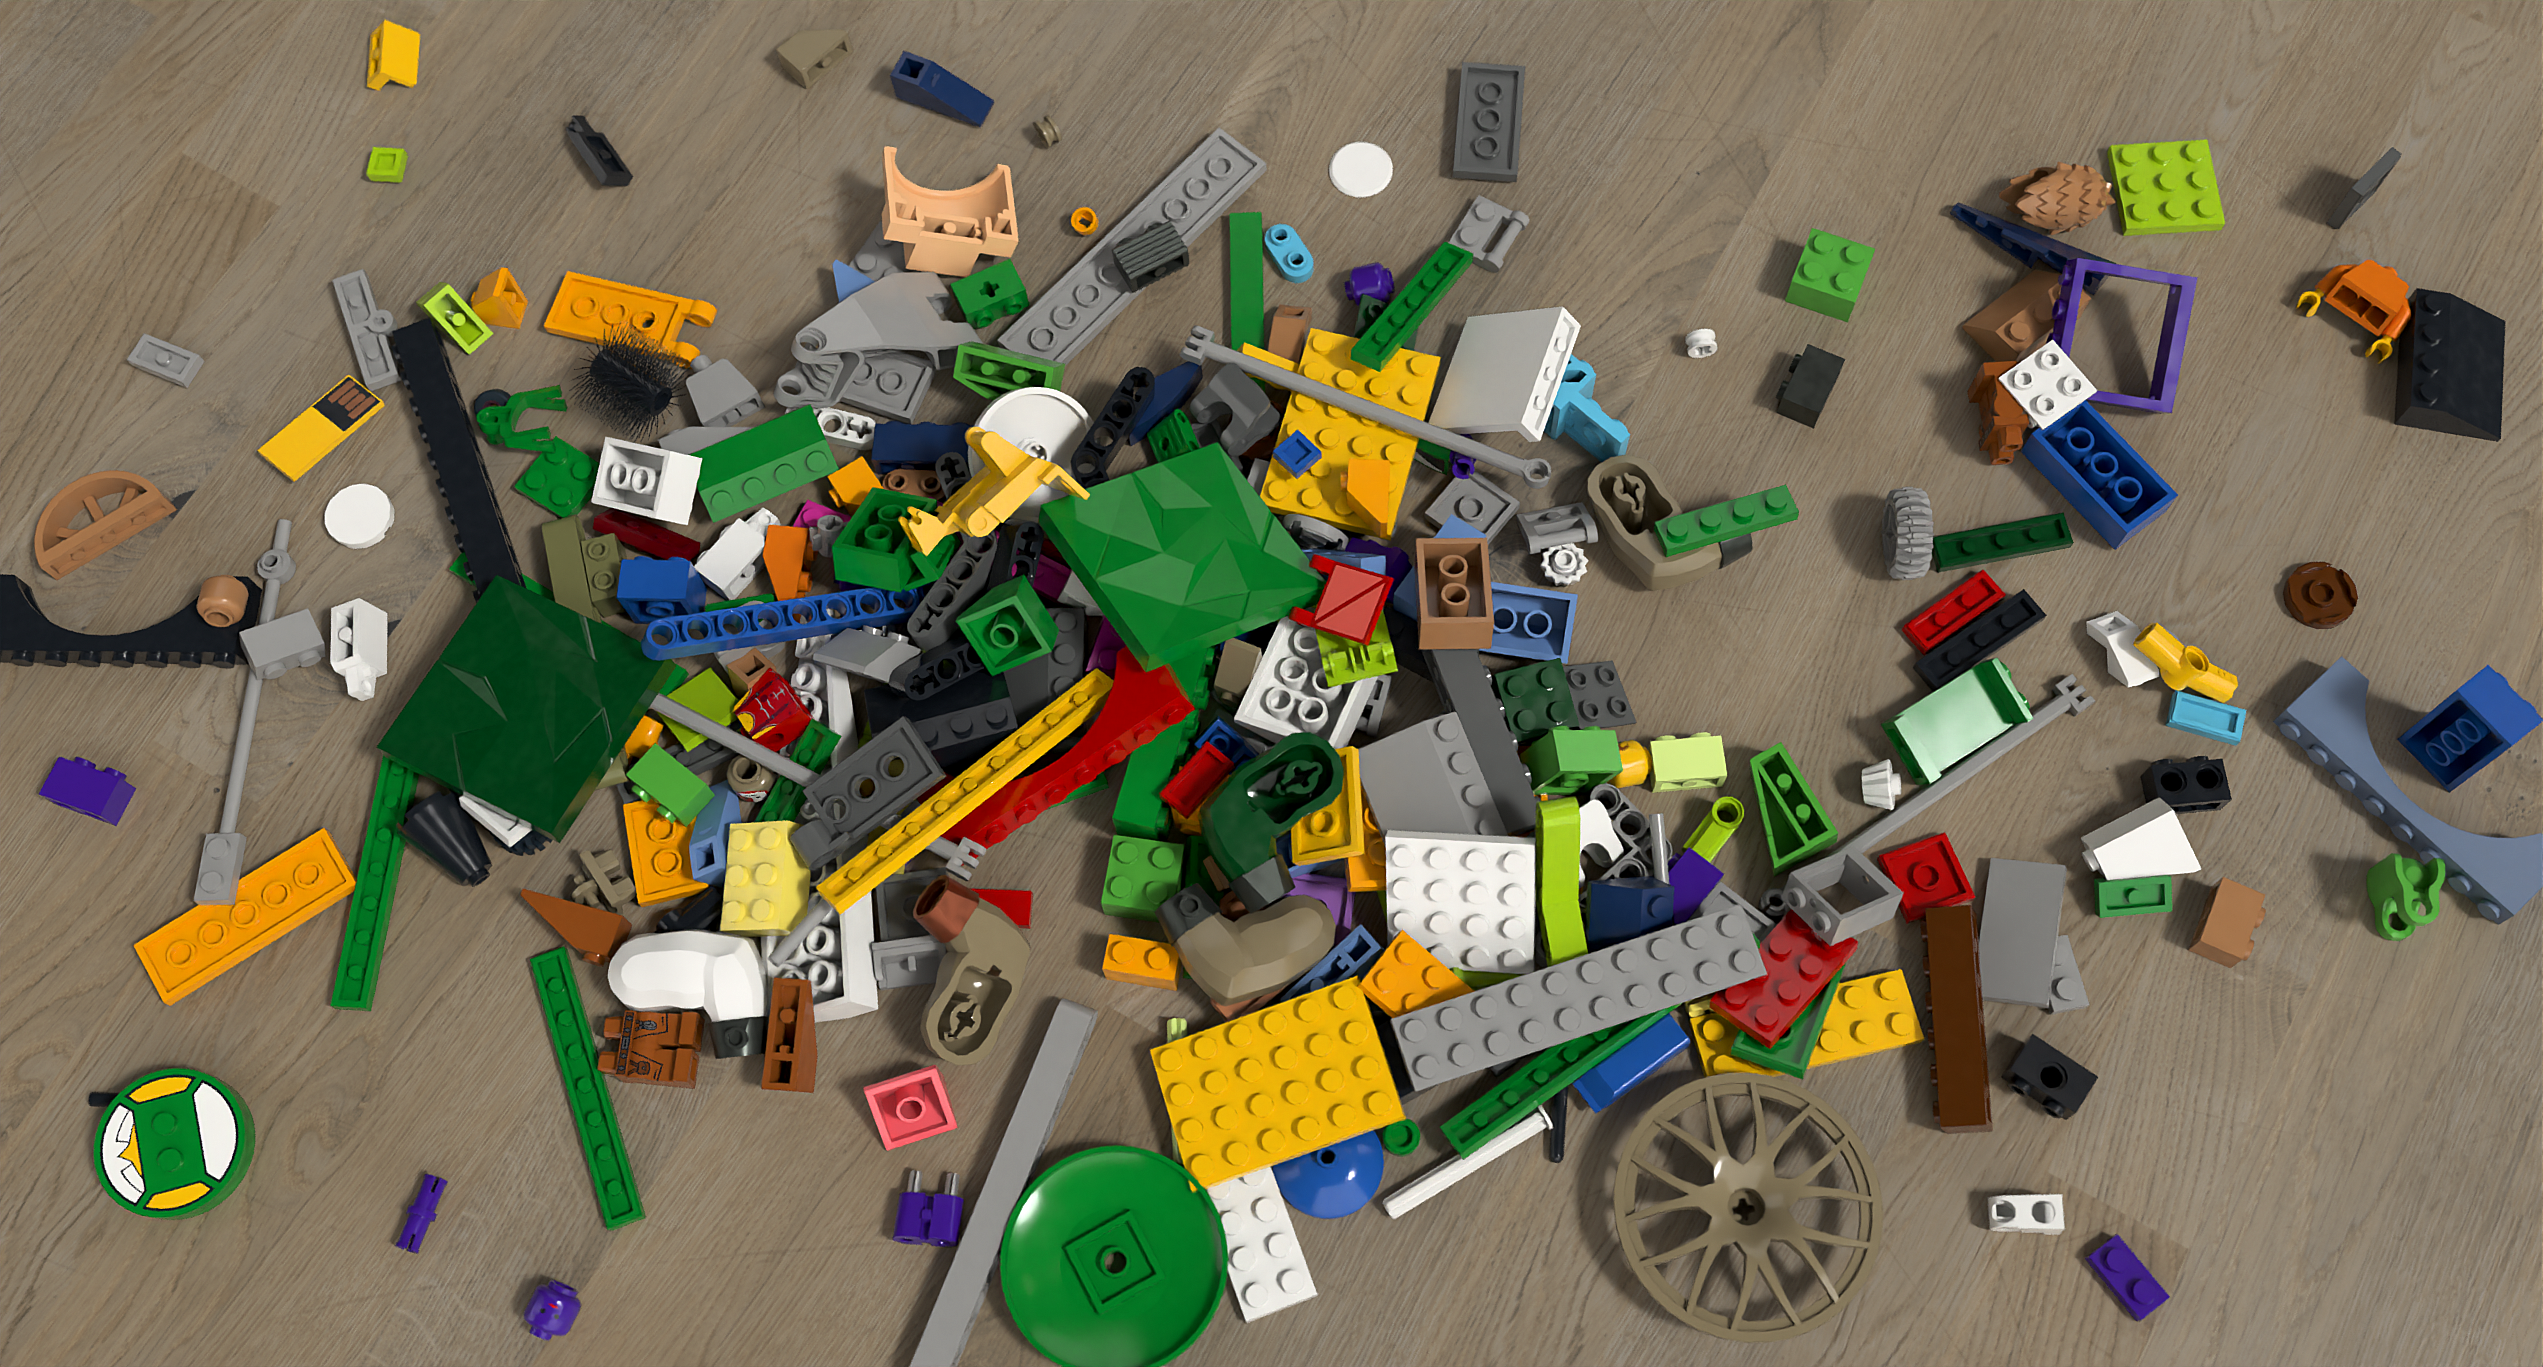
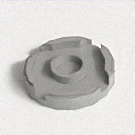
[1282,514,1348,551]

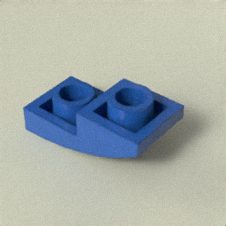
[1194,715,1259,775]

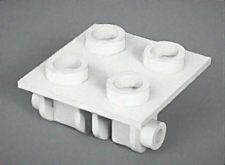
[1998,340,2097,431]

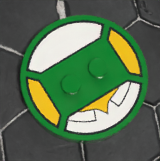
[93,1068,255,1220]

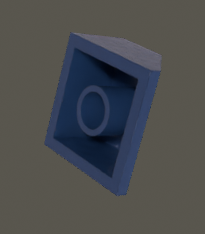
[1585,876,1674,954]

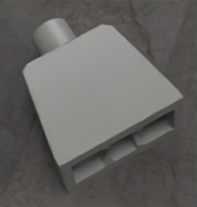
[685,355,765,427]

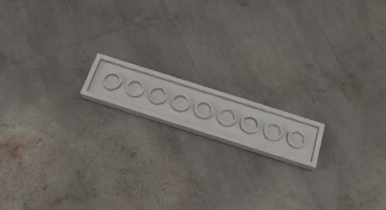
[997,128,1267,366]
[1390,904,1767,1092]

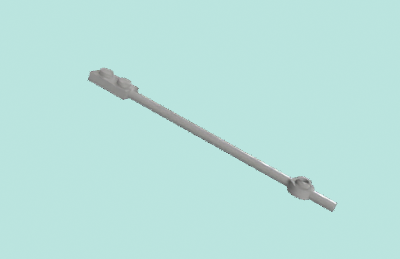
[193,519,296,905]

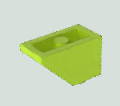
[416,281,493,355]

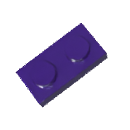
[2085,1234,2170,1322]

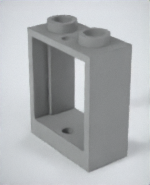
[1781,846,1903,946]

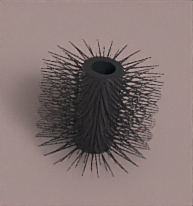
[569,322,691,443]

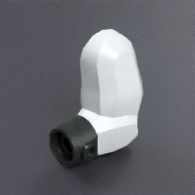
[608,929,770,1059]

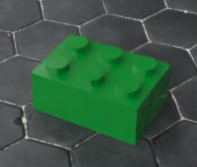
[832,487,938,593]

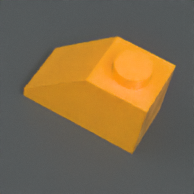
[471,267,528,329]
[827,456,884,516]
[1340,458,1390,538]

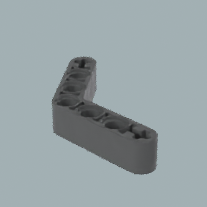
[907,452,998,653]

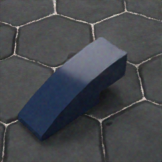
[1116,361,1203,446]

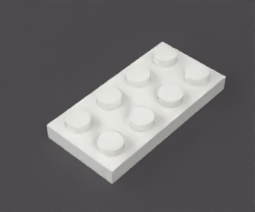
[1205,1166,1318,1323]

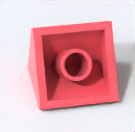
[864,1065,958,1151]

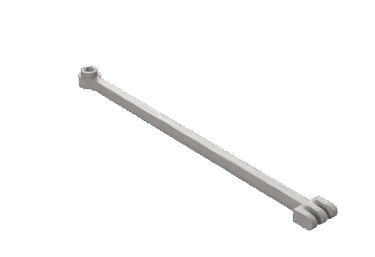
[1179,326,1551,489]
[1758,674,2096,920]
[648,693,987,881]

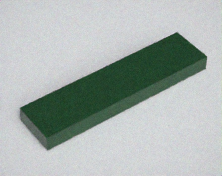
[1932,512,2074,573]

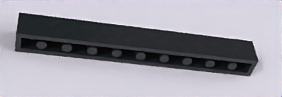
[391,317,527,603]

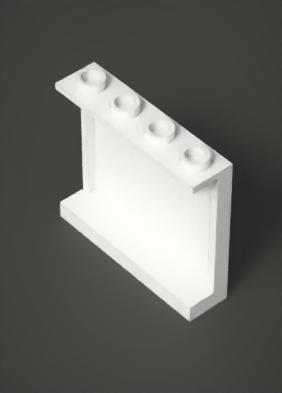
[1429,307,1581,442]

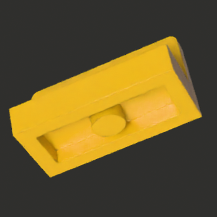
[367,20,420,91]

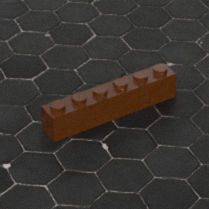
[1920,905,1993,1134]

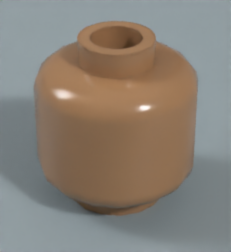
[197,575,249,627]

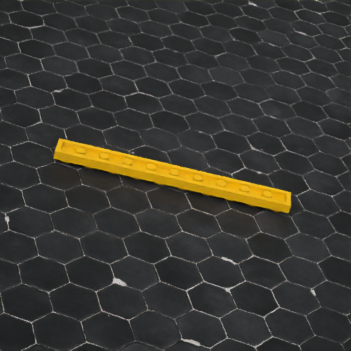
[816,668,1114,915]

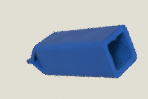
[1573,1013,1691,1114]

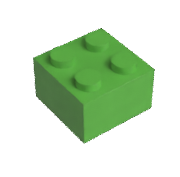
[1785,228,1875,322]
[1519,726,1623,795]
[1101,835,1186,923]

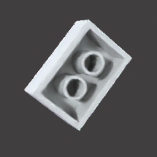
[591,437,702,525]

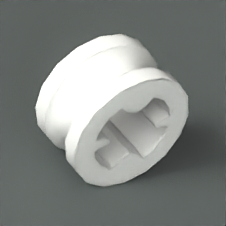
[1685,329,1718,358]

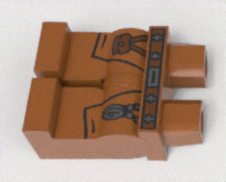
[1967,361,2029,465]
[598,1010,705,1089]

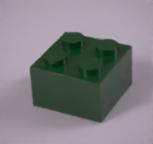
[1491,658,1580,744]

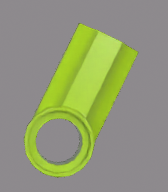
[1681,796,1744,863]

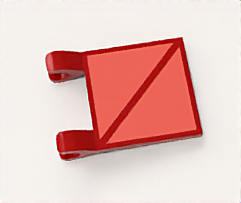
[1288,554,1394,646]

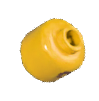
[1606,740,1652,789]

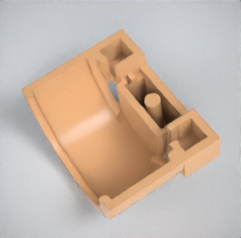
[881,146,1019,277]

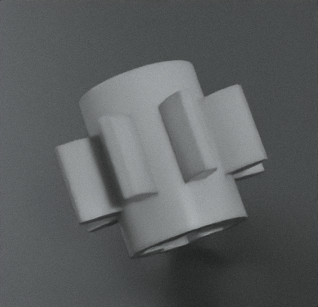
[809,515,848,558]

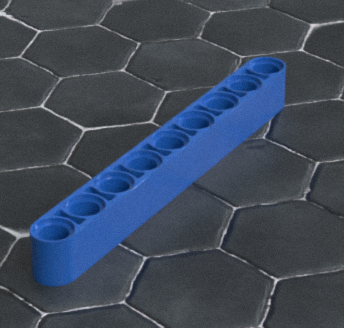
[641,580,948,661]

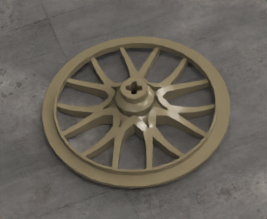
[1613,1073,1883,1343]

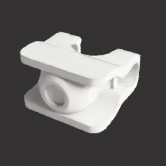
[1527,800,1624,889]

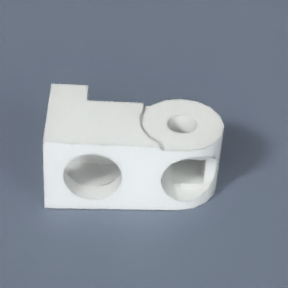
[1988,1194,2065,1235]

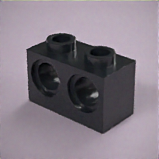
[2140,756,2232,814]

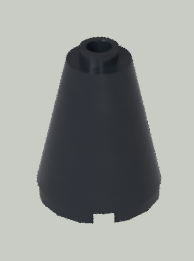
[395,788,492,887]

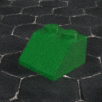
[956,575,1059,676]

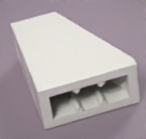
[2081,797,2201,880]

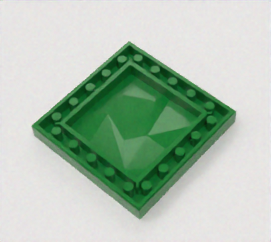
[1038,442,1326,672]

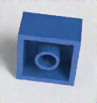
[616,556,707,624]

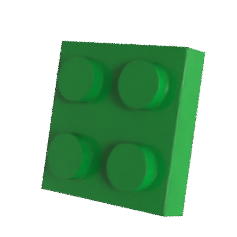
[514,436,600,519]

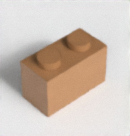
[2188,877,2266,968]

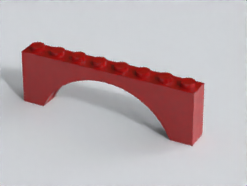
[917,646,1195,866]

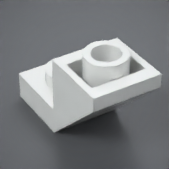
[2086,611,2159,688]

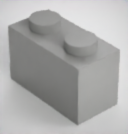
[239,608,325,681]

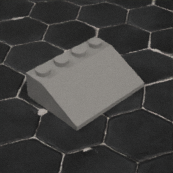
[1358,711,1509,847]

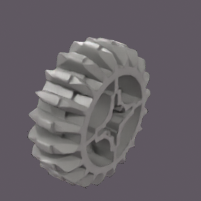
[1881,486,1934,580]

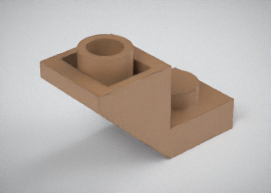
[1268,304,1312,364]

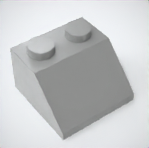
[812,625,921,684]

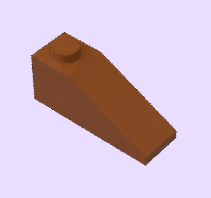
[520,889,632,967]
[761,977,818,1093]

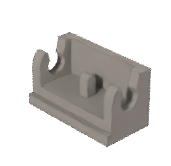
[872,935,947,991]

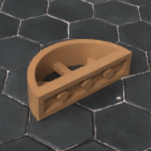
[34,470,177,580]

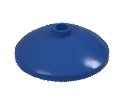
[1273,1130,1384,1219]

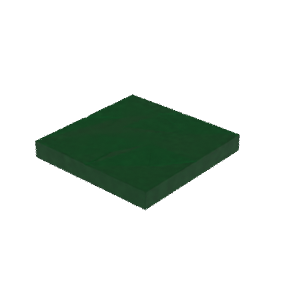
[376,575,676,843]

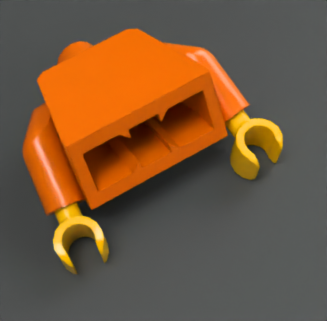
[2296,260,2412,364]

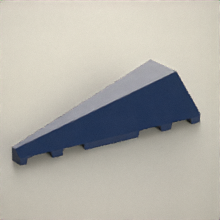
[1950,202,2117,296]

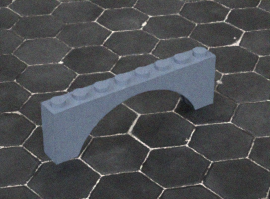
[2273,656,2543,925]

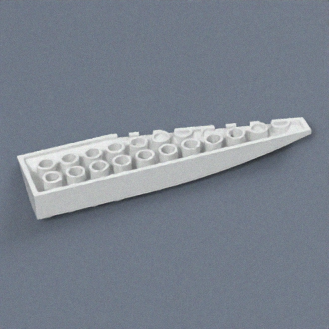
[761,608,878,1023]

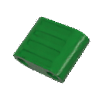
[1147,409,1200,463]

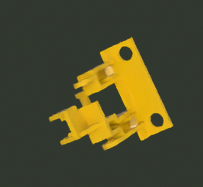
[898,426,1090,556]

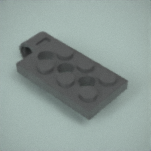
[790,716,946,870]

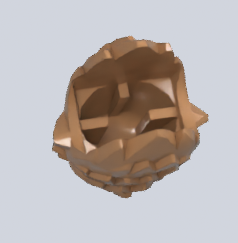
[1999,162,2115,235]

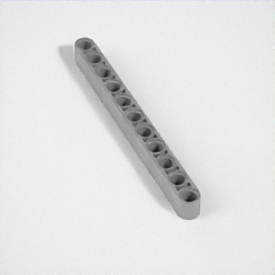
[910,998,1098,1367]

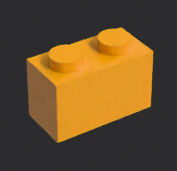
[1102,934,1182,991]

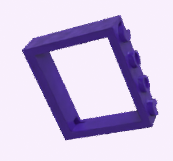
[2046,258,2198,414]

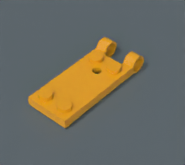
[544,271,717,370]

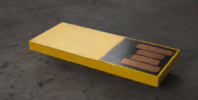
[258,375,385,482]

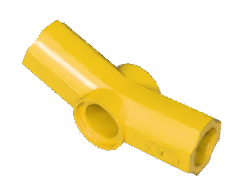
[2133,622,2238,703]

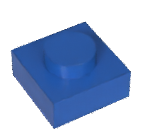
[1273,430,1322,479]

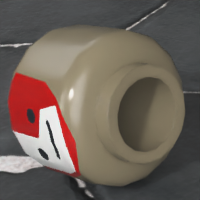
[727,754,777,802]

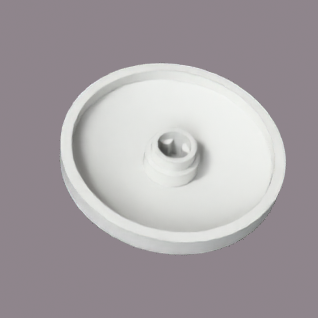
[968,387,1101,523]

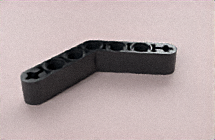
[1071,367,1155,489]
[889,519,1044,701]

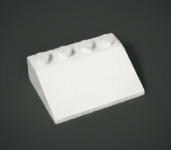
[1234,607,1378,749]

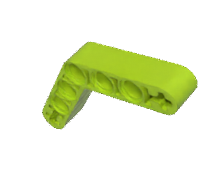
[1535,797,1588,967]

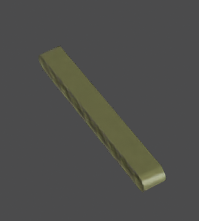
[542,514,630,791]

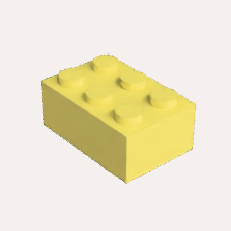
[720,820,811,937]

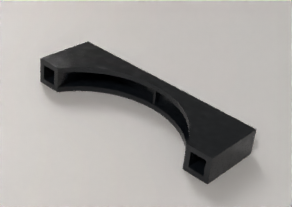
[0,574,262,669]

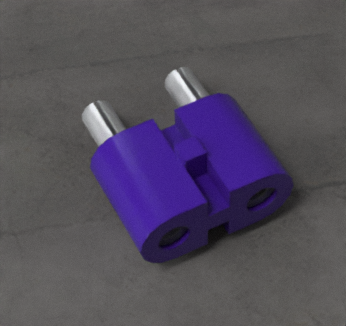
[893,1170,964,1247]

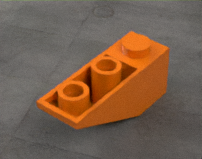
[762,525,818,623]

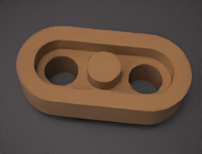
[882,469,946,503]

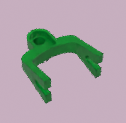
[476,385,567,453]

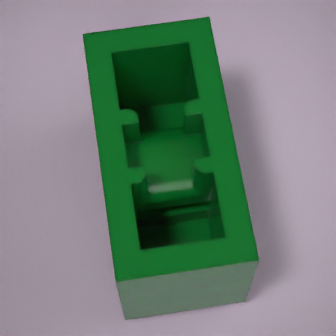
[950,259,1030,329]

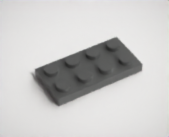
[1453,62,1525,182]

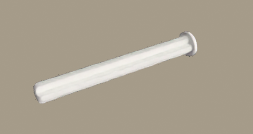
[1383,1105,1553,1219]

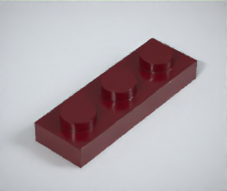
[593,508,701,561]

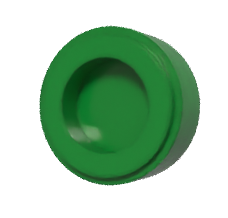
[1383,1118,1420,1157]

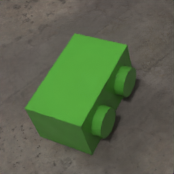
[626,743,715,827]

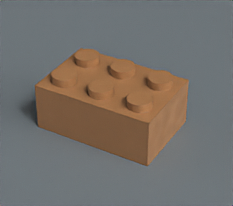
[1414,538,1494,649]

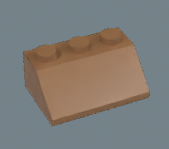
[1962,270,2091,364]

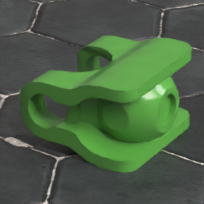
[2366,853,2445,941]

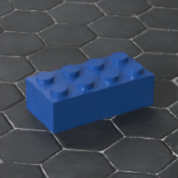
[2021,400,2178,550]
[2397,665,2543,793]

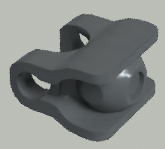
[1190,363,1282,456]

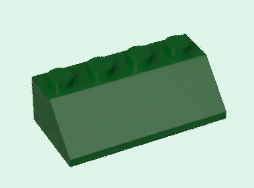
[688,404,839,523]

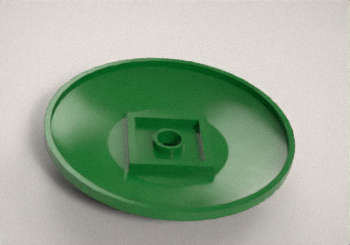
[1000,1145,1228,1367]

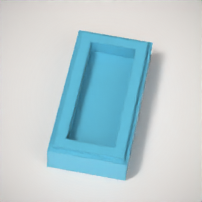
[2166,690,2246,746]

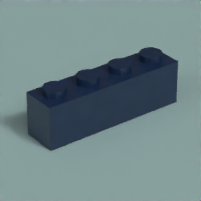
[871,421,973,476]

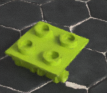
[1315,609,1398,688]

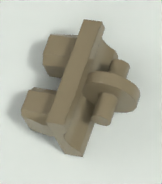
[571,849,637,915]

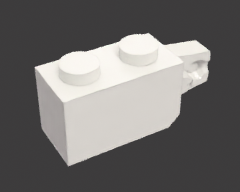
[694,508,781,601]
[330,598,387,701]

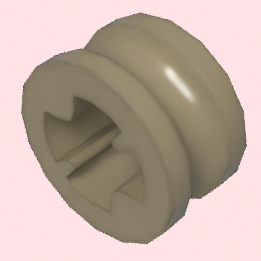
[1034,115,1062,148]

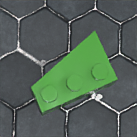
[953,341,1065,401]
[1749,742,1838,877]

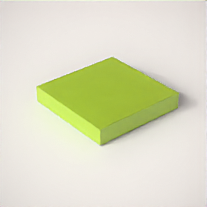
[655,667,739,752]

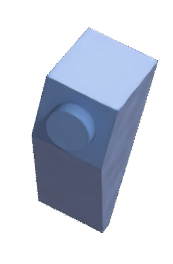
[1280,924,1385,1002]

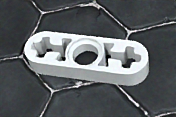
[785,407,876,450]

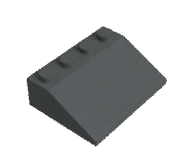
[1004,607,1088,753]

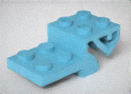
[1544,354,1630,462]

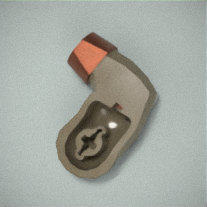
[913,875,1030,1065]

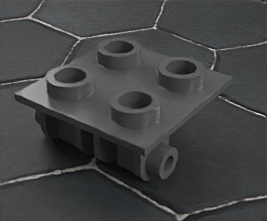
[1563,660,1637,730]

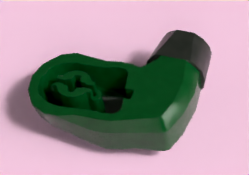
[1198,732,1344,914]

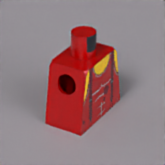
[733,667,814,752]

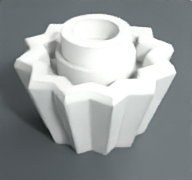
[1540,543,1589,588]
[1862,759,1901,810]

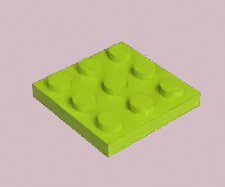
[2107,139,2225,236]

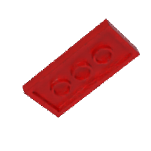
[1709,909,1858,1049]

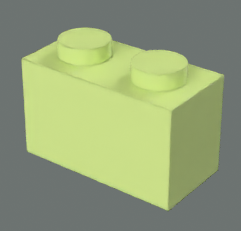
[1648,732,1727,793]

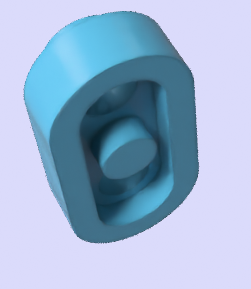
[1265,224,1314,283]

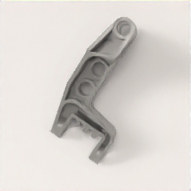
[774,272,983,408]

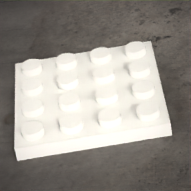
[1386,830,1536,974]

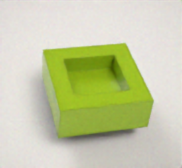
[366,147,408,183]

